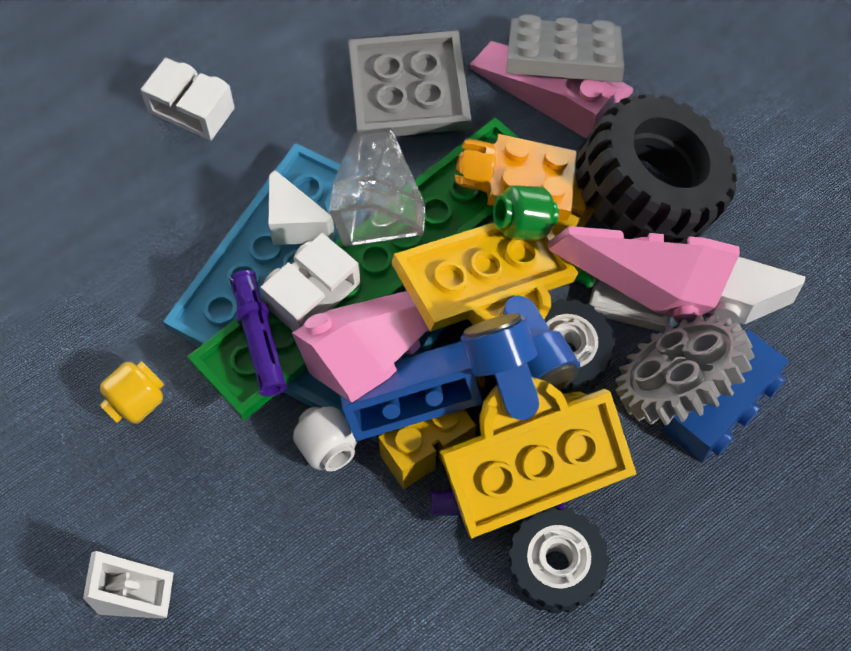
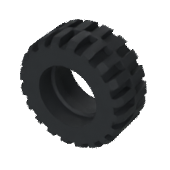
[575,94,737,244]

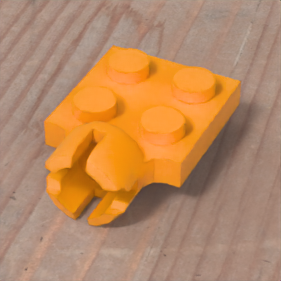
[455,134,576,221]

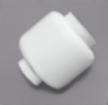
[293,406,357,472]

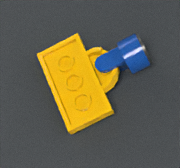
[391,223,580,391]
[439,313,636,539]

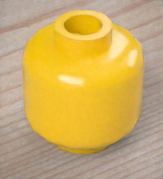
[100,361,164,424]

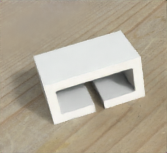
[141,57,235,141]
[261,233,360,331]

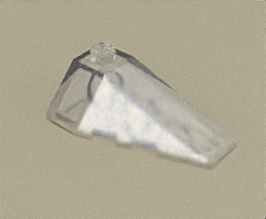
[329,127,425,246]

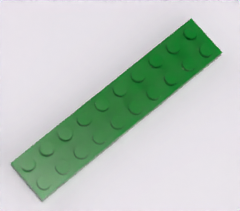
[187,117,519,421]

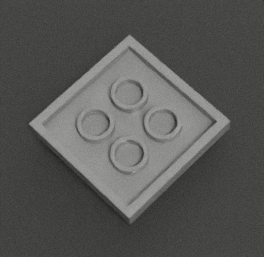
[506,15,624,82]
[349,31,471,139]

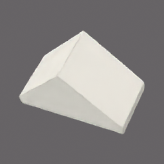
[268,170,335,245]
[83,551,174,619]

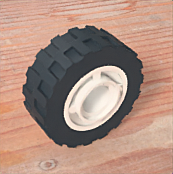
[545,299,615,394]
[507,508,609,614]

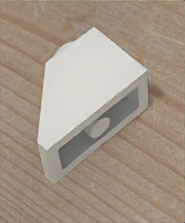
[707,257,805,324]

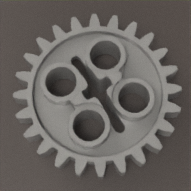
[615,314,755,425]

